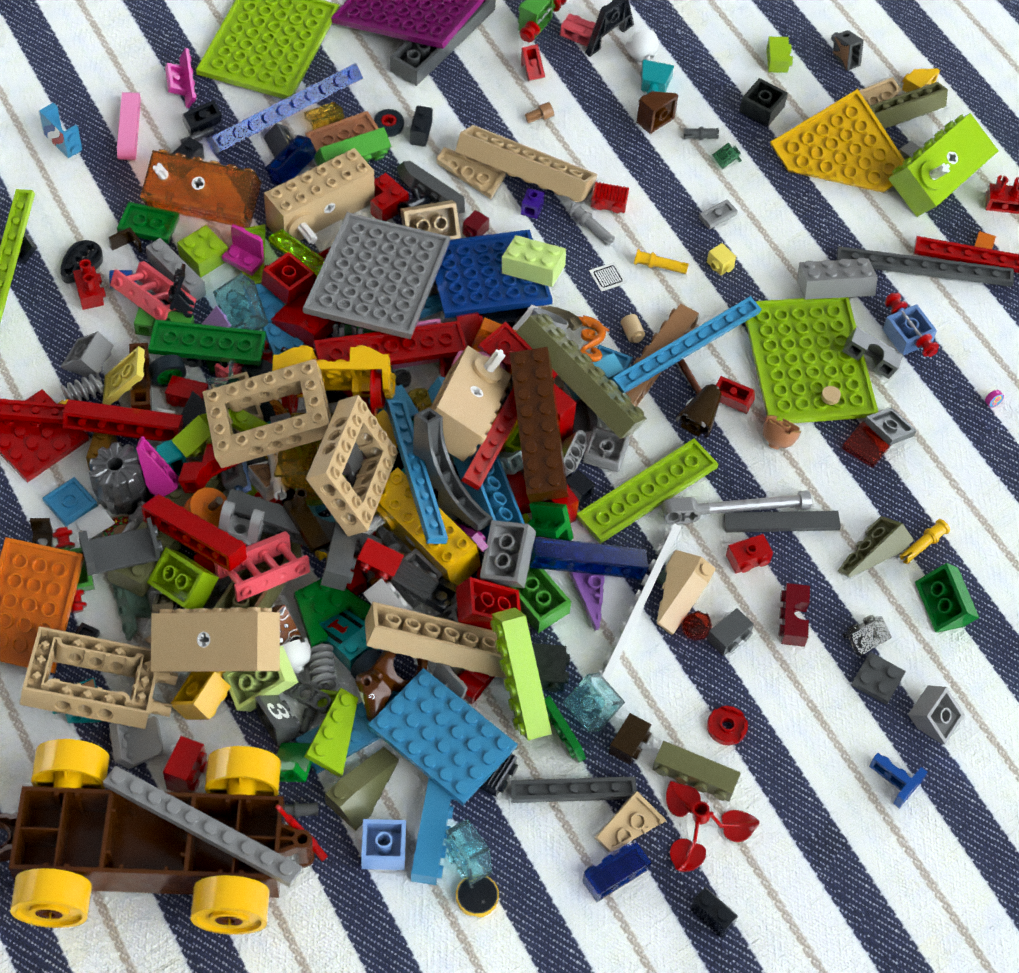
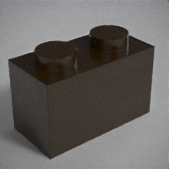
[609,713,652,765]

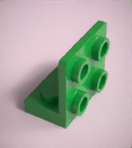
[277,743,312,782]

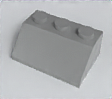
[480,520,536,588]

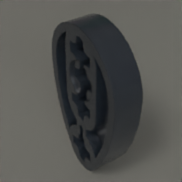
[60,240,103,284]

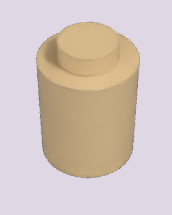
[621,314,645,343]

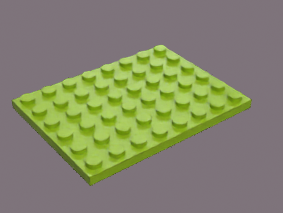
[196,0,339,101]
[745,297,879,423]

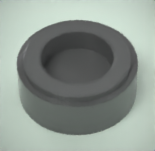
[395,369,411,388]

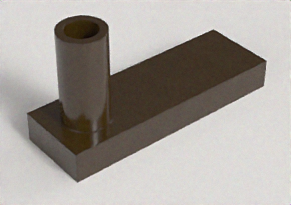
[283,488,330,552]

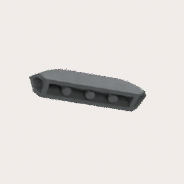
[397,161,465,213]

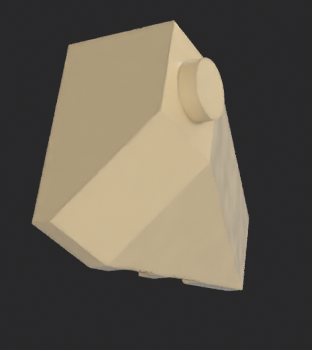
[657,550,716,635]

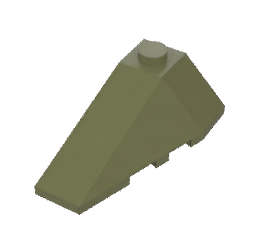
[838,516,914,578]

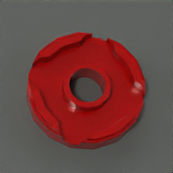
[707,706,748,746]

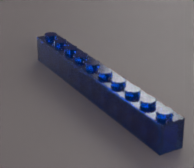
[206,63,363,154]

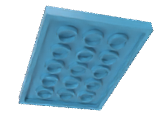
[368,668,518,806]

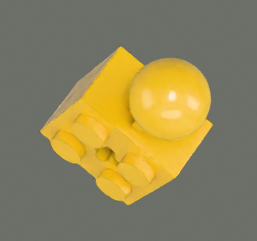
[170,671,231,720]

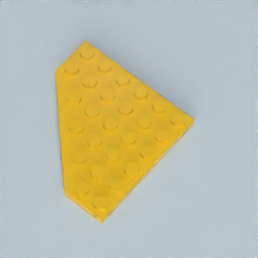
[770,89,905,193]

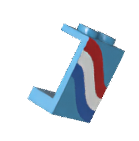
[39,103,82,158]

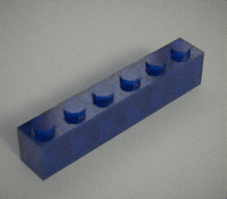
[530,537,649,579]

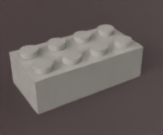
[797,258,878,299]

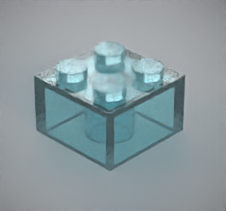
[563,673,625,732]
[445,819,492,885]

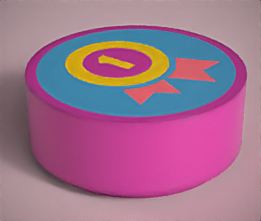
[985,390,1004,408]

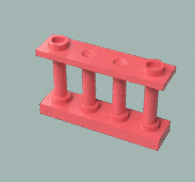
[110,261,197,321]
[214,531,310,602]

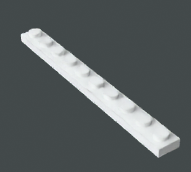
[596,523,681,692]

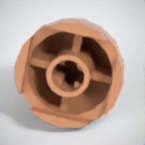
[762,415,801,450]

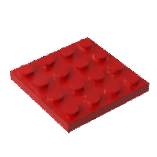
[0,389,89,483]

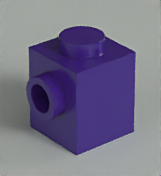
[521,188,545,219]

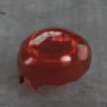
[682,610,712,641]

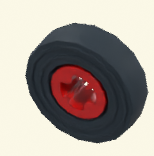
[374,109,404,137]

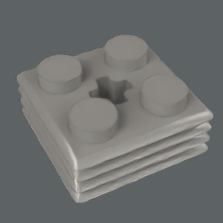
[583,427,630,472]

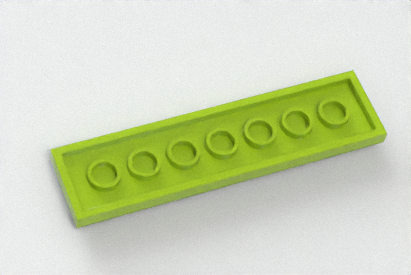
[577,438,718,544]

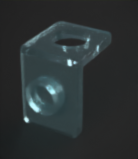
[206,360,234,387]

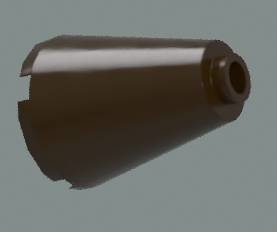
[676,384,722,438]

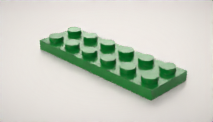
[148,319,266,366]

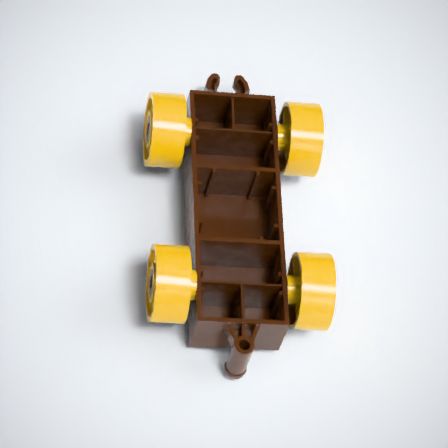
[0,739,315,935]

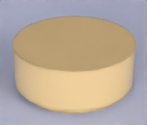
[821,386,841,405]

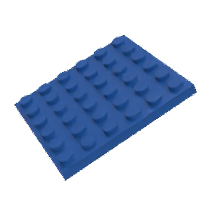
[435,229,553,319]

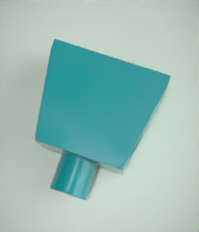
[641,59,674,94]

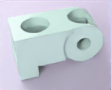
[498,450,523,474]

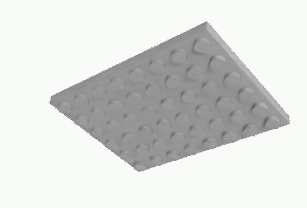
[303,212,450,339]

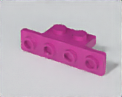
[165,48,197,108]

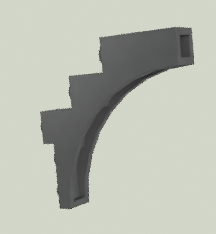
[413,408,493,531]

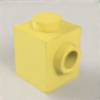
[707,243,736,275]

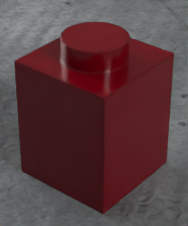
[462,210,489,237]

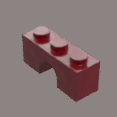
[778,583,810,647]

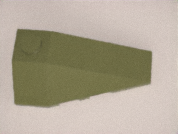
[325,747,399,831]

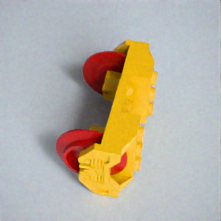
[272,345,396,417]

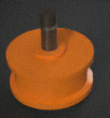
[184,488,227,528]

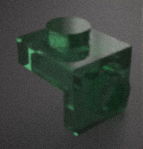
[712,142,742,169]

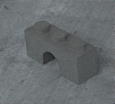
[842,327,903,379]

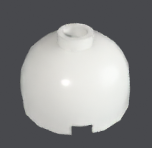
[625,28,659,61]
[281,638,312,674]

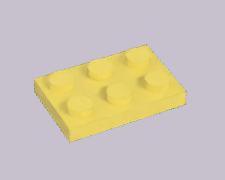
[103,346,145,405]

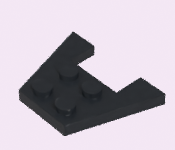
[585,0,634,57]

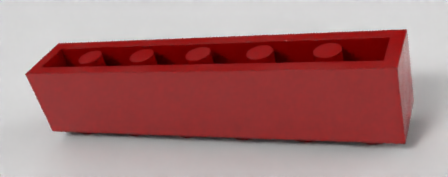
[63,399,183,442]
[141,494,247,571]

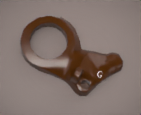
[355,650,428,722]

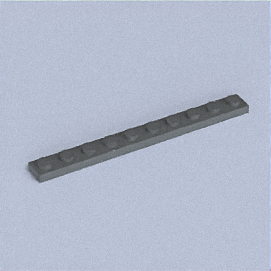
[836,246,1014,287]

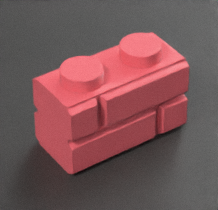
[560,13,595,46]

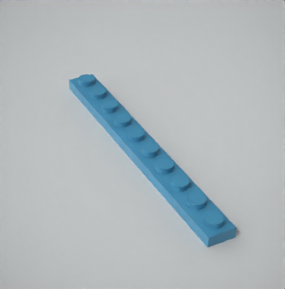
[612,296,762,393]
[385,400,448,544]

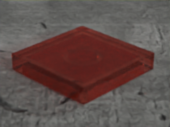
[842,421,892,468]

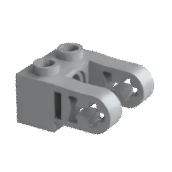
[218,500,265,547]

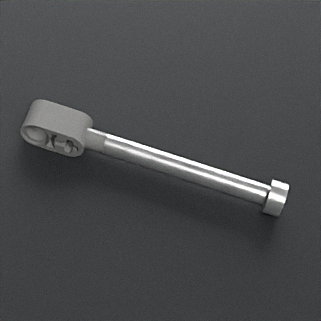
[661,490,812,524]

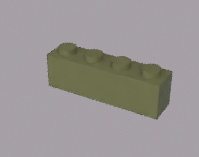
[652,740,741,802]

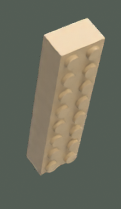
[455,125,598,202]
[365,602,506,679]

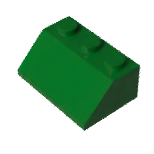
[915,563,979,633]

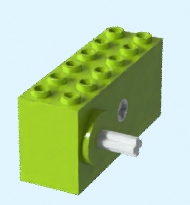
[888,113,999,217]

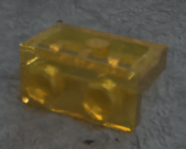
[304,102,345,130]

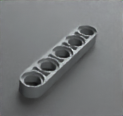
[282,677,332,714]

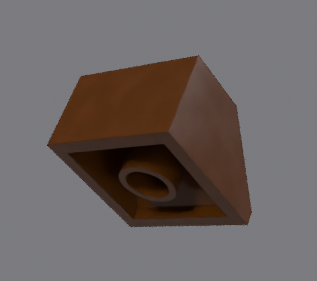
[636,91,678,134]

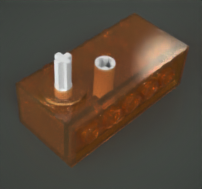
[140,149,262,228]

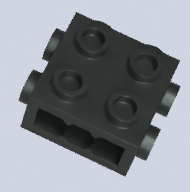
[532,643,570,692]

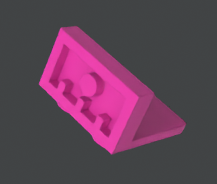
[222,224,265,276]

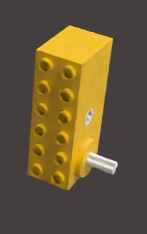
[363,467,481,586]

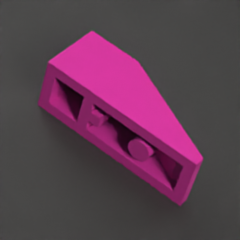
[136,436,179,497]

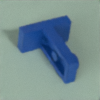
[869,753,928,809]

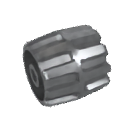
[89,442,152,515]

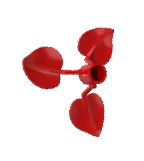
[666,781,760,872]

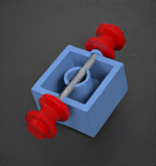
[883,293,939,357]

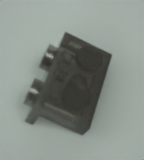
[842,615,892,656]

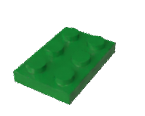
[117,202,180,244]
[544,696,586,763]

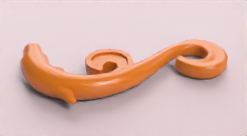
[578,315,610,362]

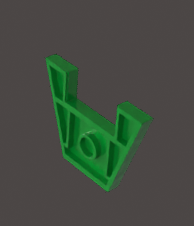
[294,579,371,648]

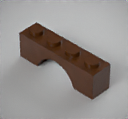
[129,343,152,411]

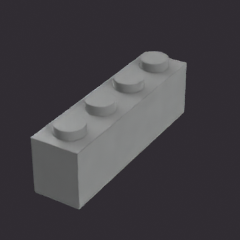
[146,238,206,301]

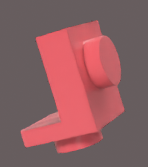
[214,363,244,379]

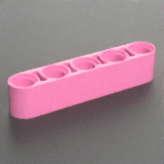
[117,92,141,160]

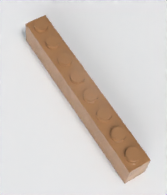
[625,303,699,407]

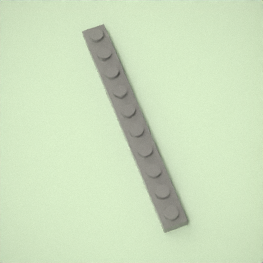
[103,765,302,887]

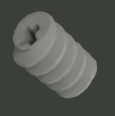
[61,372,104,401]
[309,644,337,690]

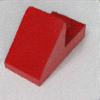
[521,44,545,81]

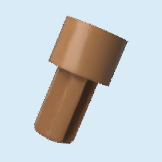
[525,102,554,123]

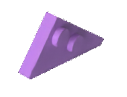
[569,561,606,631]

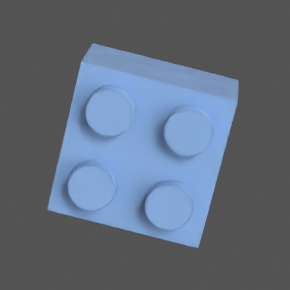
[361,819,406,870]

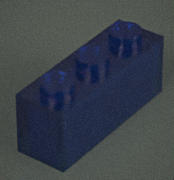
[265,135,317,185]
[582,842,651,902]

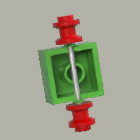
[518,0,567,43]
[52,527,95,613]

